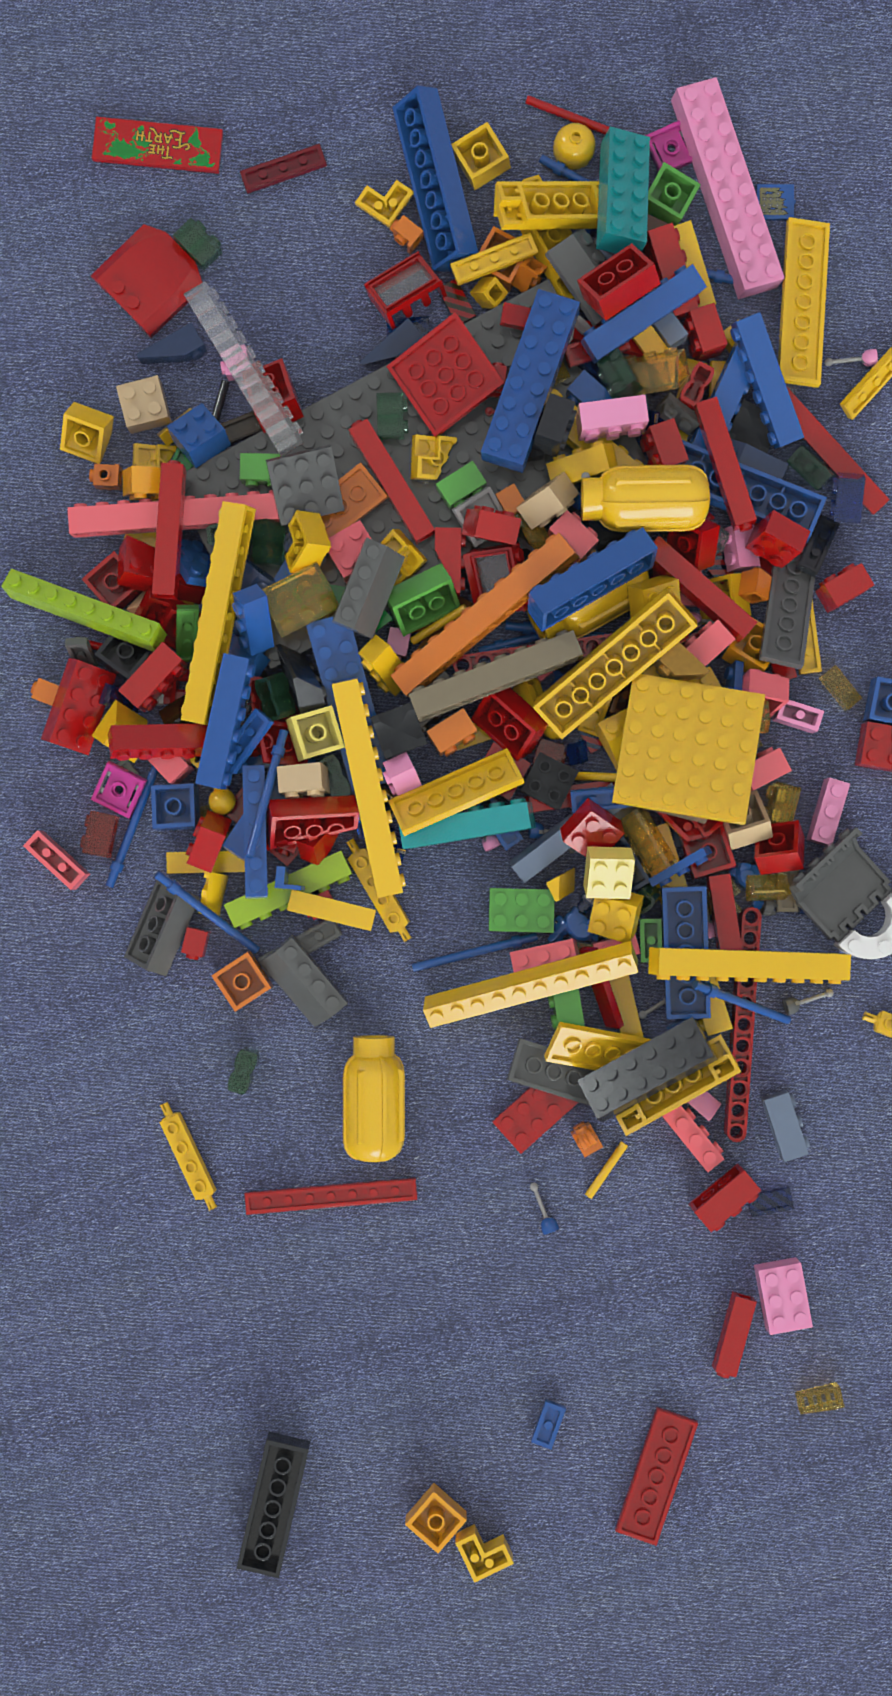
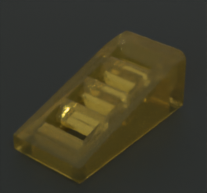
[795,1383,845,1414]

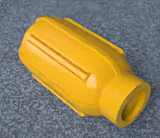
[581,465,710,532]
[527,570,650,640]
[343,1035,405,1162]

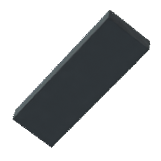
[796,514,840,578]

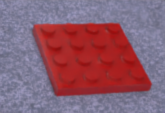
[386,312,505,438]

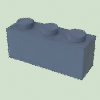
[760,1090,810,1162]

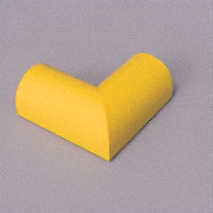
[355,179,414,228]

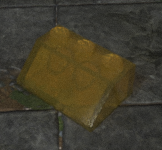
[616,347,690,398]
[262,562,338,638]
[621,808,678,877]

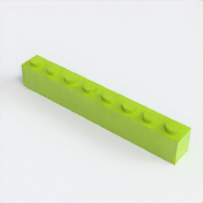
[1,568,167,652]

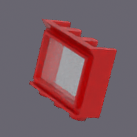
[364,251,447,330]
[463,542,528,612]

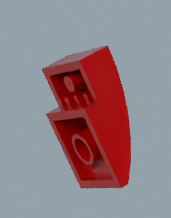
[135,587,201,649]

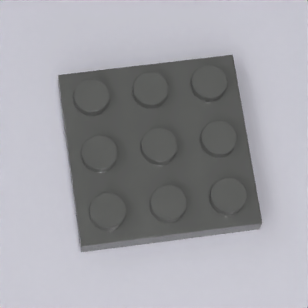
[266,445,344,526]

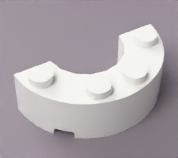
[833,892,892,959]

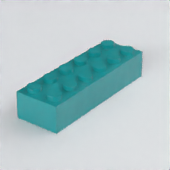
[596,126,650,254]
[399,798,536,849]

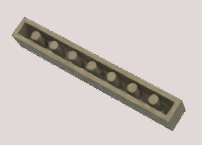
[409,630,583,722]

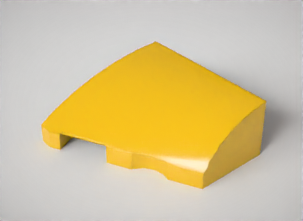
[411,434,457,480]
[132,443,177,467]
[381,529,427,586]
[199,871,229,916]

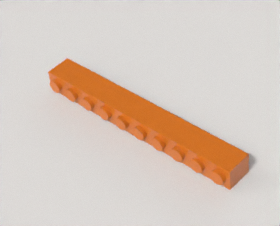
[390,533,580,697]

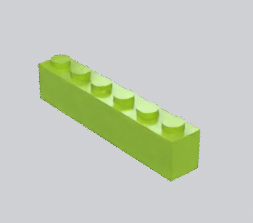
[224,850,353,930]

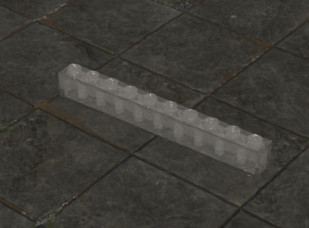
[184,281,303,456]

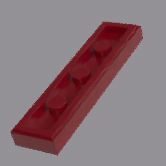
[240,143,327,194]

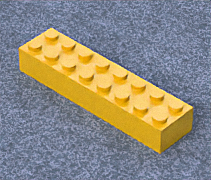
[533,587,698,739]

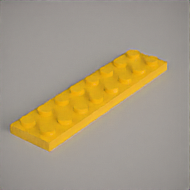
[778,217,830,388]

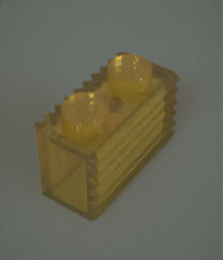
[764,782,801,824]

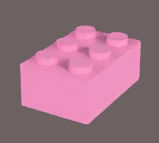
[575,395,649,443]
[754,1257,813,1335]

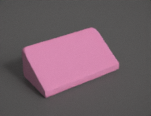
[687,1091,721,1121]

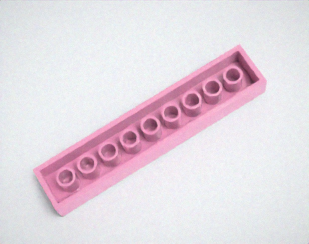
[671,77,785,300]

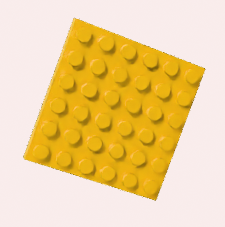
[612,674,765,825]

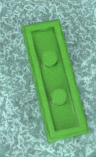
[176,605,199,662]

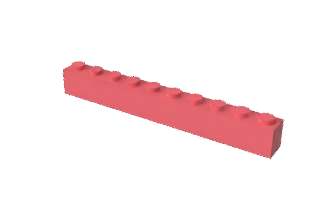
[67,490,280,538]

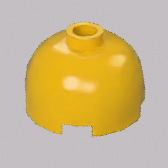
[553,123,595,170]

